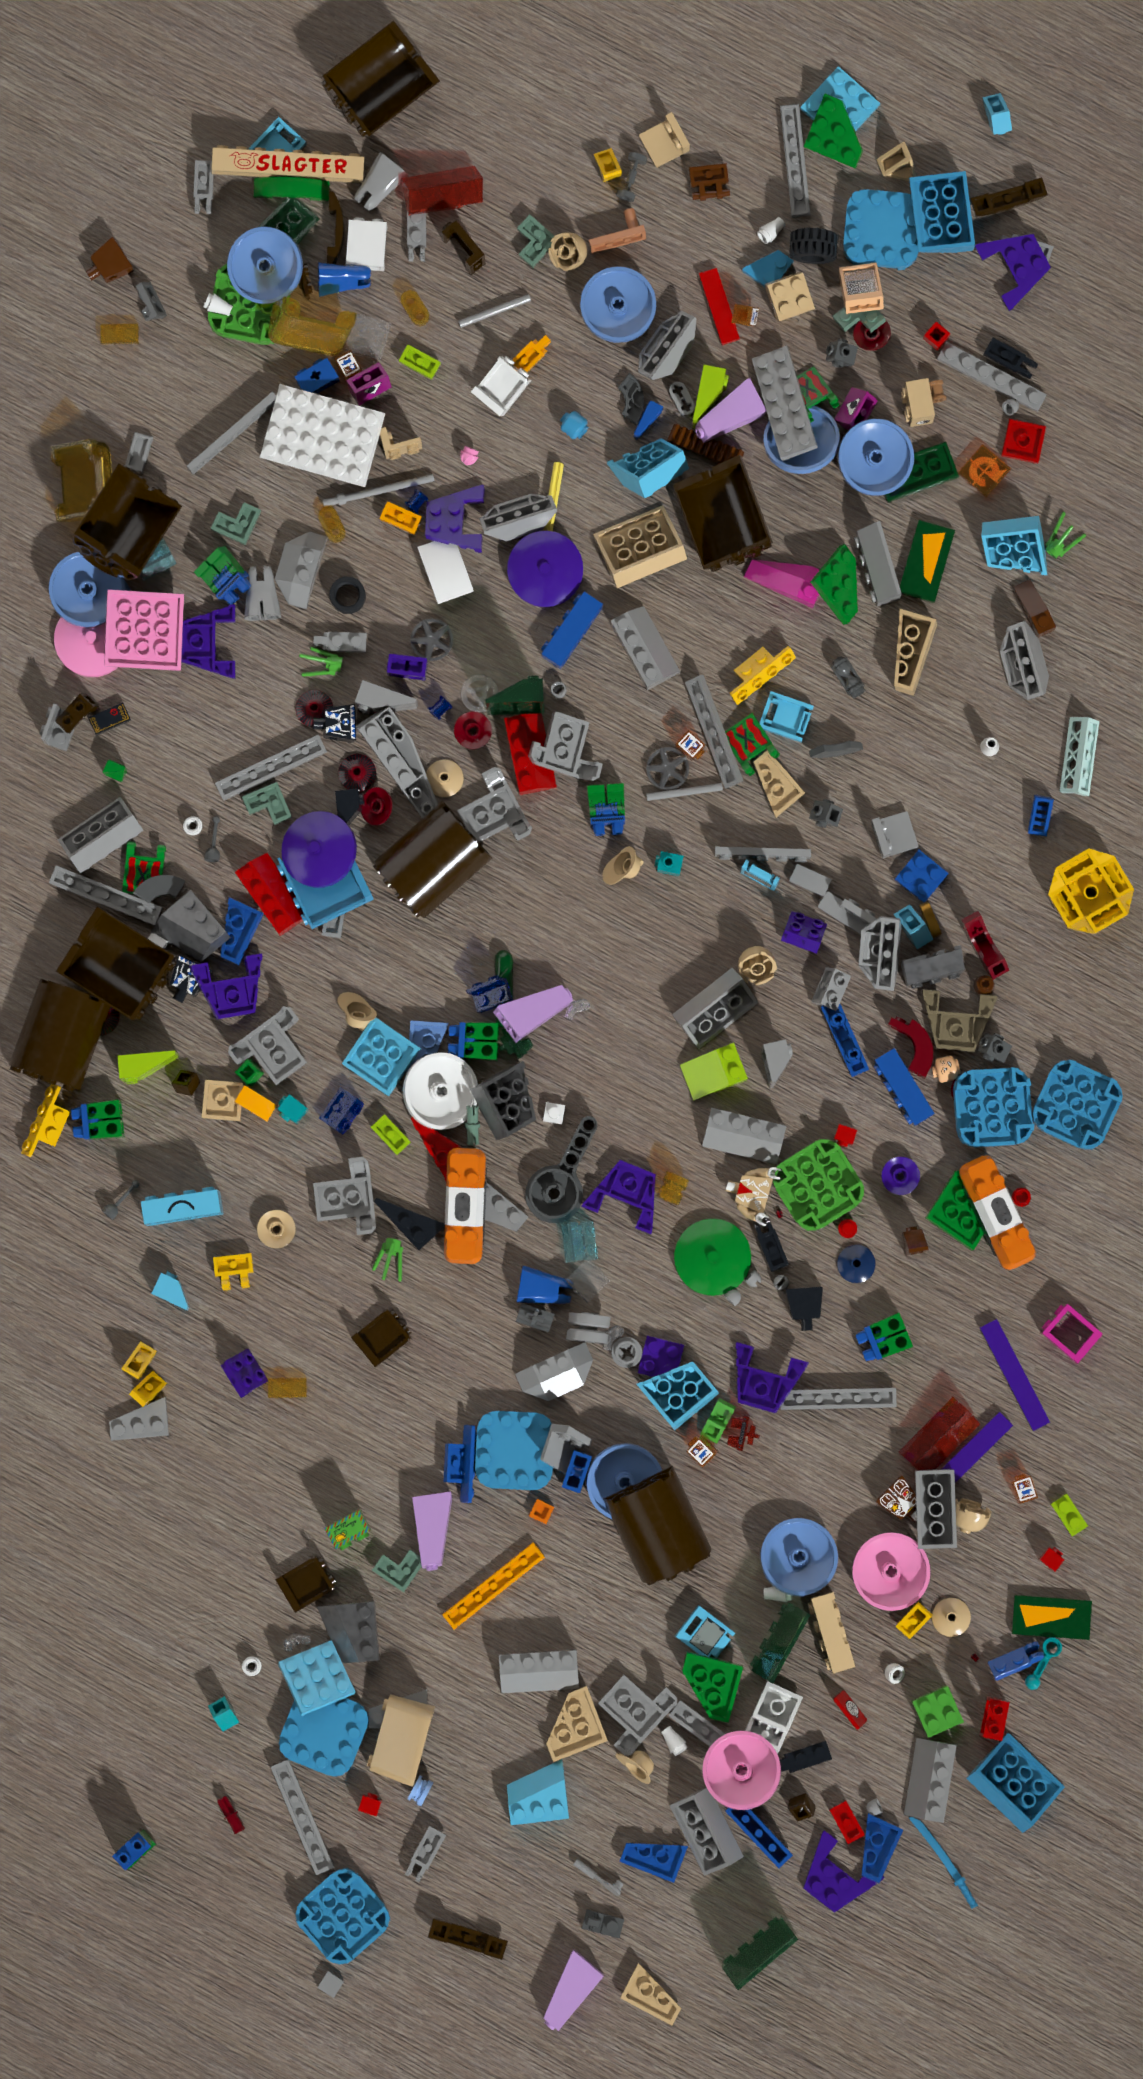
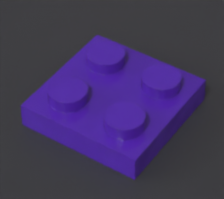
[638,1336,684,1377]

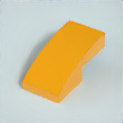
[235,1085,277,1122]

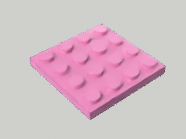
[104,590,184,671]

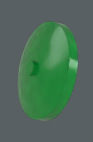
[674,1219,751,1296]

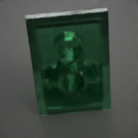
[258,197,320,245]

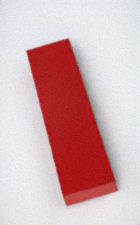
[699,268,740,345]

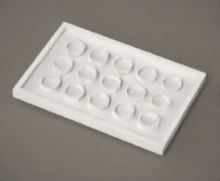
[260,384,385,487]

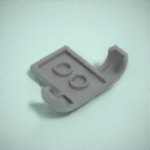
[528,711,603,781]
[457,767,532,843]
[228,1006,307,1086]
[313,1157,376,1235]
[598,1675,677,1755]

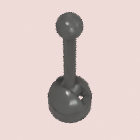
[204,816,220,862]
[101,1180,139,1221]

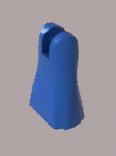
[318,262,371,297]
[516,1266,574,1304]

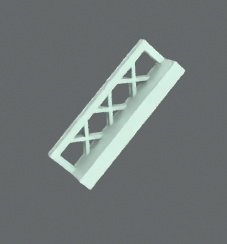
[1060,717,1099,796]

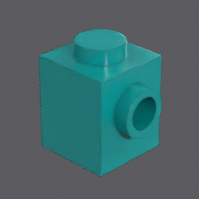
[654,851,684,876]
[278,1094,309,1125]
[208,1696,239,1732]

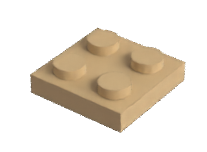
[202,1080,244,1121]

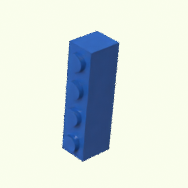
[541,592,603,670]
[873,1048,935,1127]
[725,1807,793,1869]

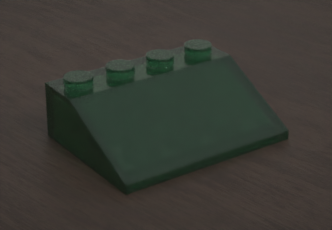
[485,676,545,715]
[750,1602,810,1684]
[722,1916,798,1990]

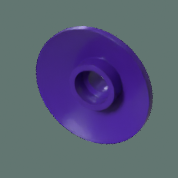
[881,1157,920,1195]

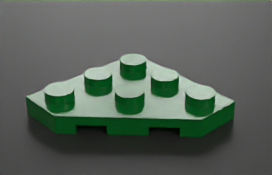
[804,93,863,168]
[810,544,858,625]
[925,1170,984,1251]
[682,1652,743,1723]

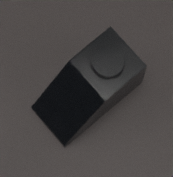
[335,789,365,825]

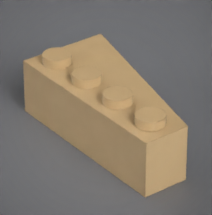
[894,609,937,696]
[808,1591,855,1673]

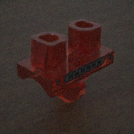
[727,1416,760,1451]

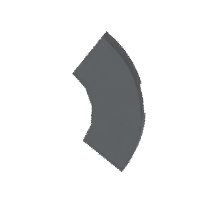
[618,373,644,426]
[809,740,863,758]
[133,875,185,903]

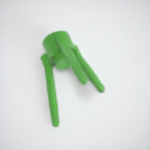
[1045,512,1086,559]
[299,647,343,676]
[372,1238,404,1282]

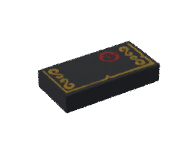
[89,702,131,736]

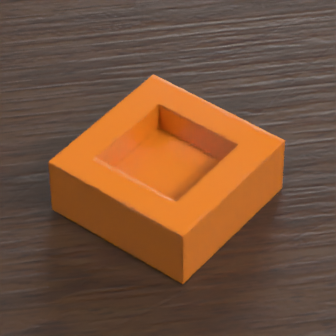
[529,1499,554,1524]

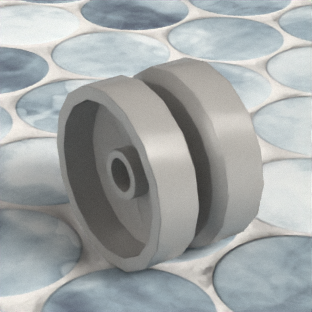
[566,1312,611,1344]

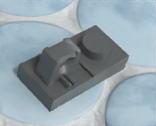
[136,282,167,321]
[582,1909,624,1939]

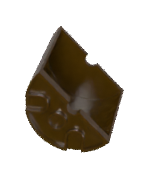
[321,20,440,137]
[673,455,773,572]
[72,463,182,580]
[373,801,492,918]
[56,907,177,1021]
[9,979,111,1092]
[603,1466,712,1585]

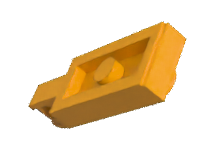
[512,335,551,373]

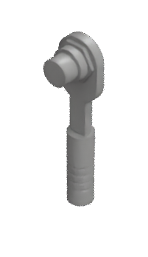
[573,1859,623,1896]

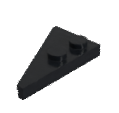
[374,1198,445,1251]

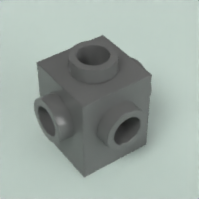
[826,339,858,368]
[809,799,843,828]
[977,1033,1012,1063]

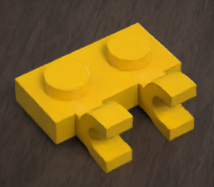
[213,1253,254,1291]

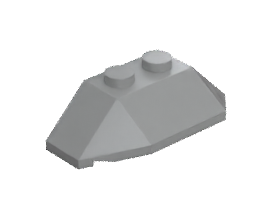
[638,311,696,380]
[479,494,557,541]
[275,532,328,609]
[1000,621,1049,700]
[858,916,902,991]
[515,1343,593,1401]

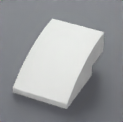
[417,541,474,604]
[745,1681,803,1754]

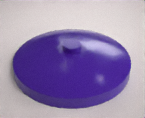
[507,531,583,607]
[281,811,357,888]

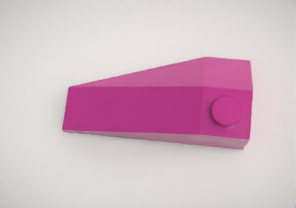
[744,559,820,608]

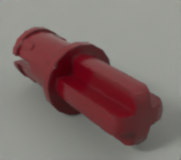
[217,1796,245,1835]

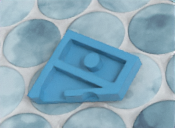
[742,250,794,288]

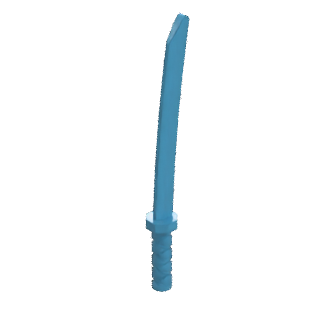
[909,1817,978,1909]

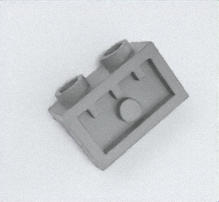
[811,967,851,1011]

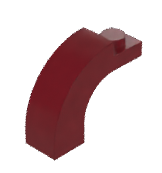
[961,911,1010,980]
[887,1016,933,1079]

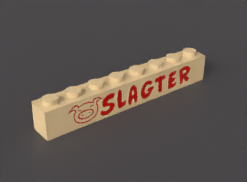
[212,145,364,183]

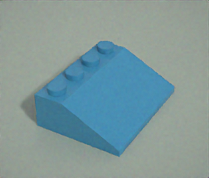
[909,171,975,253]
[966,1733,1065,1833]

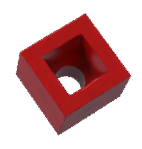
[923,322,951,351]
[834,1124,857,1148]
[1038,1547,1065,1572]
[358,1792,382,1817]

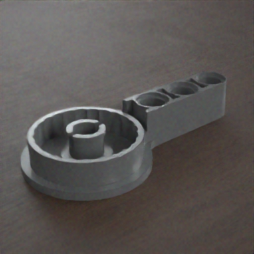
[525,1116,598,1223]

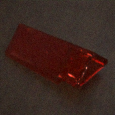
[401,166,483,216]
[898,1397,980,1471]

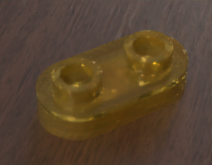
[401,290,429,326]
[318,506,346,543]

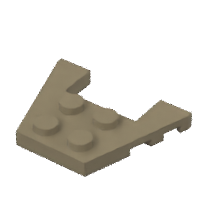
[922,990,997,1052]

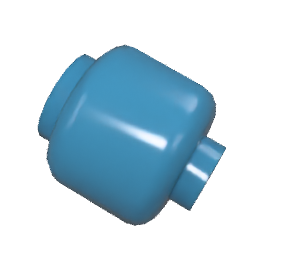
[560,411,589,439]

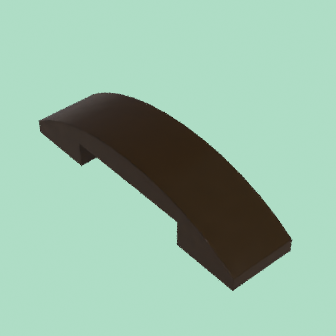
[970,177,1048,217]
[326,191,344,264]
[428,1918,508,1960]

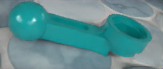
[1025,1638,1062,1690]

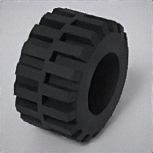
[789,228,838,264]

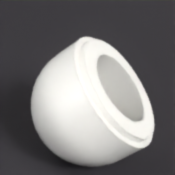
[884,1663,905,1684]

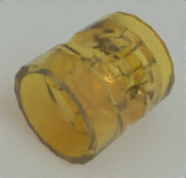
[656,1171,689,1206]

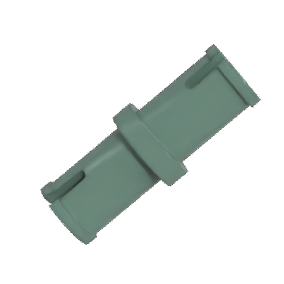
[465,1105,480,1145]

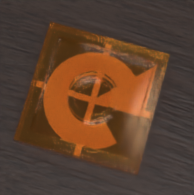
[958,444,1012,498]

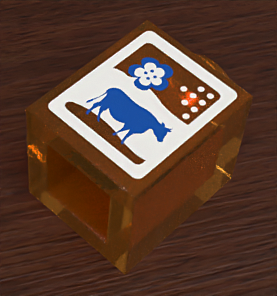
[731,304,759,327]
[334,350,362,382]
[675,730,705,762]
[686,1435,718,1468]
[1011,1473,1038,1504]

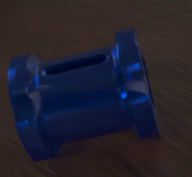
[404,489,429,514]
[427,696,452,721]

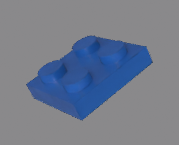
[894,850,949,903]

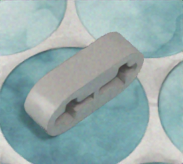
[669,382,695,417]

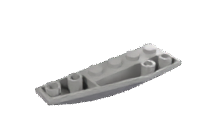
[356,707,438,818]

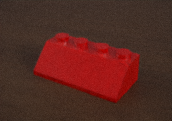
[504,713,557,795]
[235,853,304,936]

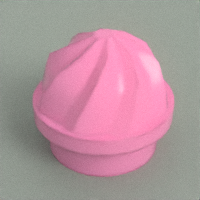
[460,446,479,465]

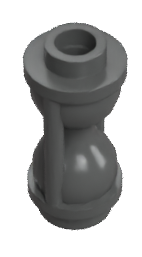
[831,656,866,699]

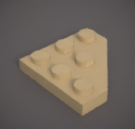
[546,1686,608,1762]

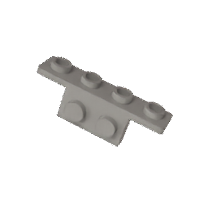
[818,892,876,935]

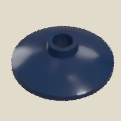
[837,1245,876,1283]

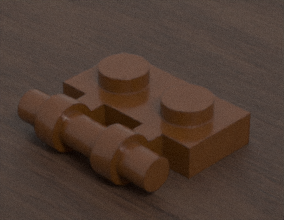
[689,163,730,201]

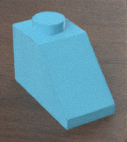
[982,93,1012,135]
[894,904,933,949]
[151,1271,189,1311]

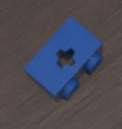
[295,358,340,394]
[562,1450,592,1493]

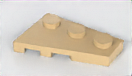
[753,751,805,818]
[620,1963,681,2026]

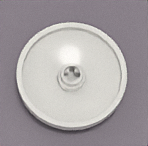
[403,1053,478,1130]

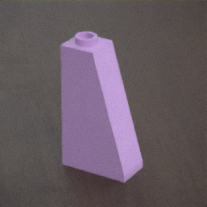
[695,378,767,443]
[493,985,573,1043]
[412,1492,452,1571]
[544,1949,604,2031]

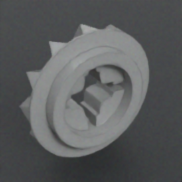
[611,1337,642,1368]

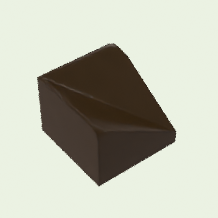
[172,1070,200,1096]
[788,1793,816,1822]

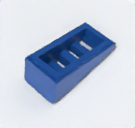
[633,401,663,440]
[1028,795,1054,837]

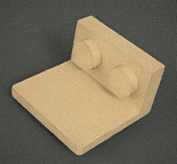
[639,112,690,168]
[380,427,422,460]

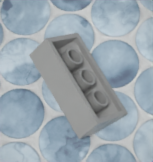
[854,521,901,607]
[611,606,680,690]
[57,797,143,873]
[672,968,759,1050]
[761,1039,793,1089]
[702,1108,786,1165]
[915,1469,957,1549]
[499,1650,579,1693]
[904,1738,957,1823]
[669,1787,744,1876]

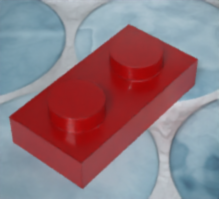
[829,1800,865,1844]

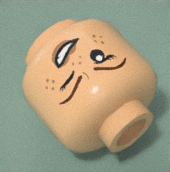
[931,1056,960,1083]

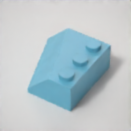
[607,438,689,498]
[981,516,1047,575]
[636,1362,719,1430]
[507,1759,569,1825]

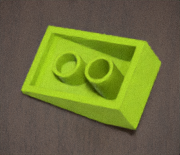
[692,365,729,429]
[680,1043,748,1101]
[118,1050,179,1085]

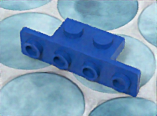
[443,1425,477,1503]

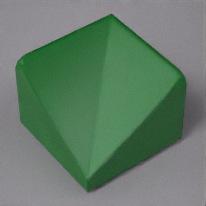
[103,759,127,782]
[235,1058,265,1086]

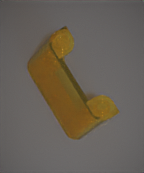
[268,296,357,356]
[50,439,112,522]

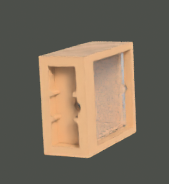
[839,263,884,314]

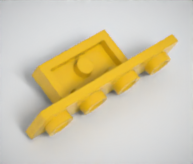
[730,646,796,705]
[21,1085,70,1157]

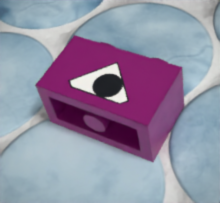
[346,362,392,406]
[834,387,878,430]

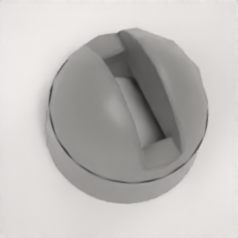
[1002,399,1019,416]
[551,682,567,698]
[744,1270,761,1287]
[773,1275,789,1290]
[724,1290,741,1306]
[866,1798,883,1815]

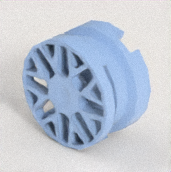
[408,1775,434,1806]

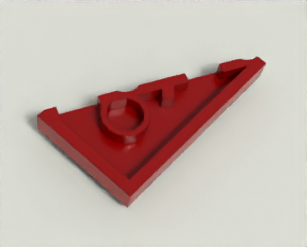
[411,1117,463,1181]

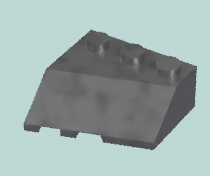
[151,890,231,962]
[901,945,965,989]
[470,1061,536,1140]
[317,1601,380,1663]

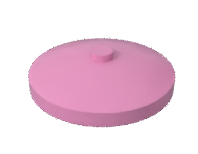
[54,617,118,677]
[852,1533,930,1611]
[702,1731,781,1810]

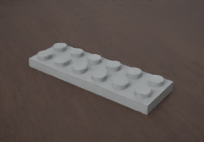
[752,346,818,461]

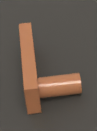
[589,208,646,254]

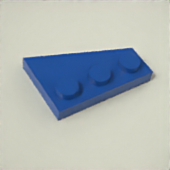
[220,897,264,965]
[861,1813,903,1884]
[619,1843,688,1883]

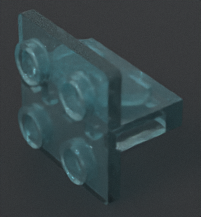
[140,538,177,581]
[561,1221,598,1263]

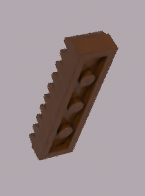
[667,424,744,464]

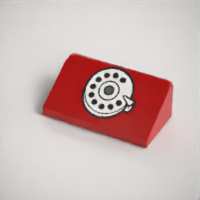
[833,1690,867,1730]

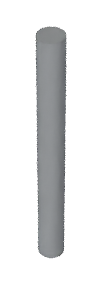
[458,294,531,328]
[646,783,723,801]

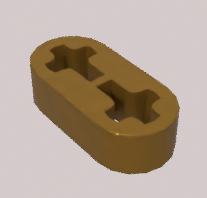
[919,902,942,938]

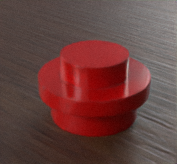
[1012,1187,1031,1207]
[838,1219,857,1238]

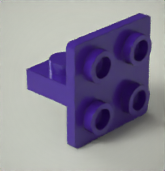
[781,911,827,954]
[221,1349,268,1398]

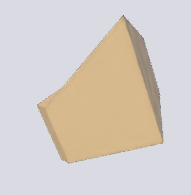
[876,142,916,181]

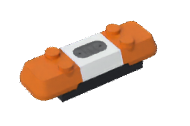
[444,1148,487,1264]
[959,1155,1036,1270]

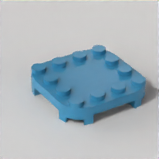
[843,189,918,270]
[1032,1060,1123,1150]
[953,1067,1035,1147]
[475,1411,553,1490]
[279,1698,369,1776]
[295,1868,390,1964]

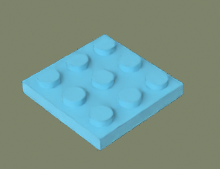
[800,66,880,131]
[342,1017,421,1096]
[278,1640,355,1716]

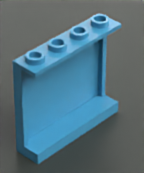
[277,857,374,929]

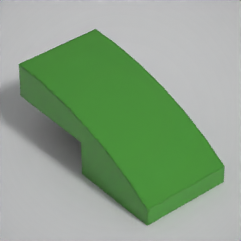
[700,1398,736,1444]

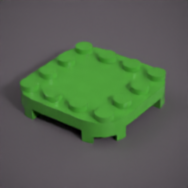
[208,264,291,345]
[772,1139,864,1231]

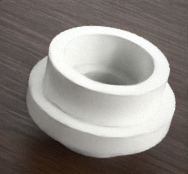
[183,816,202,836]
[242,1656,262,1676]

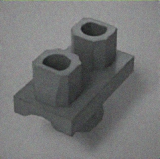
[516,1304,555,1333]

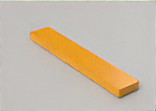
[442,1542,545,1629]

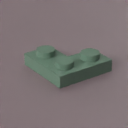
[517,214,555,268]
[833,307,886,333]
[211,502,261,545]
[242,782,292,825]
[372,1550,422,1593]

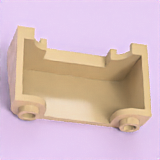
[367,1694,435,1786]

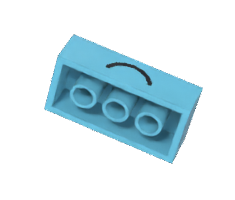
[141,1187,224,1226]

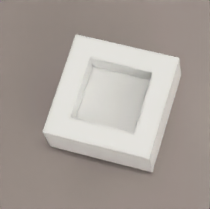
[543,1102,565,1125]

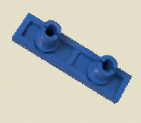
[821,1004,869,1078]

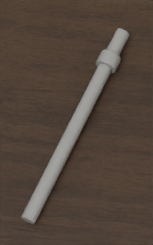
[322,474,435,507]

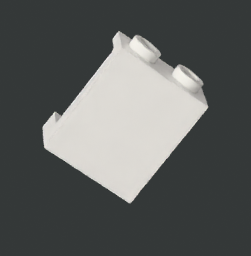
[346,218,387,271]
[471,356,532,416]

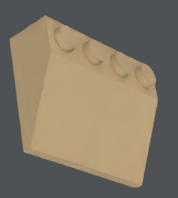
[593,505,687,588]

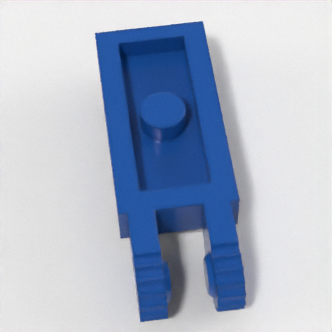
[988,1642,1044,1681]

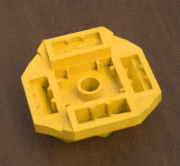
[1048,848,1134,934]

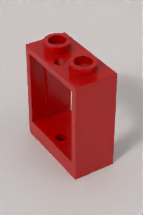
[979,1696,1010,1741]

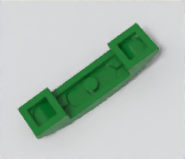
[253,177,330,201]

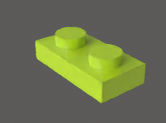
[399,345,441,380]
[371,1114,411,1155]
[1050,1494,1088,1537]

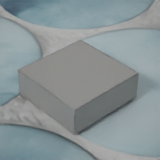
[317,1970,344,1998]

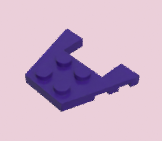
[975,234,1051,311]
[425,485,485,553]
[181,604,236,679]
[189,953,263,1019]
[581,1160,656,1235]
[736,1342,809,1413]
[803,1830,885,1913]

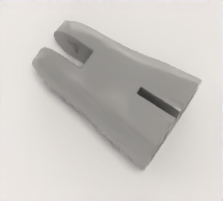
[354,152,408,211]
[244,566,281,621]

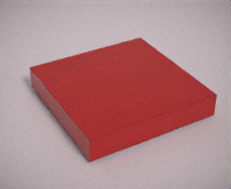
[1001,418,1046,464]

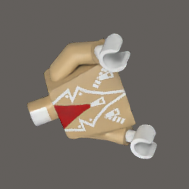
[726,1167,781,1226]

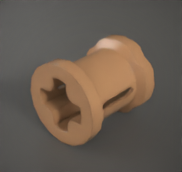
[929,380,947,403]

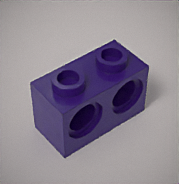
[387,654,428,681]

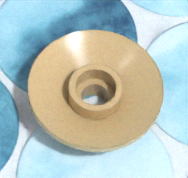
[426,759,464,797]
[257,1210,296,1248]
[932,1598,971,1637]

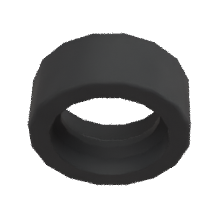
[329,576,366,614]

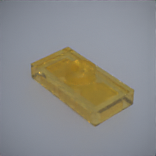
[100,323,139,344]
[268,1378,307,1398]

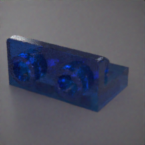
[466,975,513,1013]
[319,1087,364,1135]

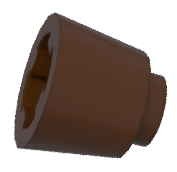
[973,975,995,995]

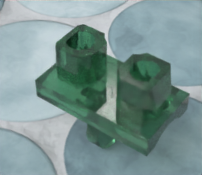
[499,1028,533,1060]

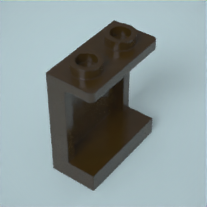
[441,220,486,275]
[351,1308,412,1368]
[275,1555,337,1613]

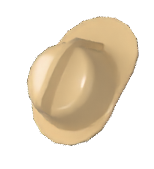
[602,846,644,885]
[337,992,377,1031]
[615,1751,654,1784]

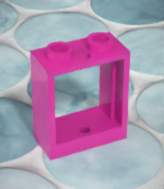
[1041,1304,1103,1364]

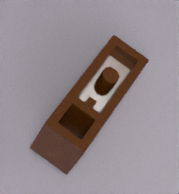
[1013,579,1056,638]
[902,1226,929,1256]

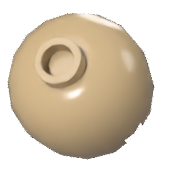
[549,232,587,271]
[738,946,777,985]
[955,1498,992,1534]

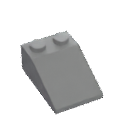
[355,680,418,715]

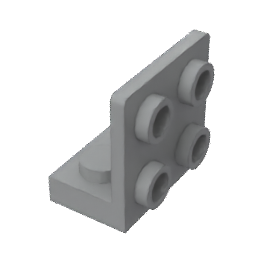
[40,703,75,752]
[871,811,918,859]
[540,1424,592,1473]

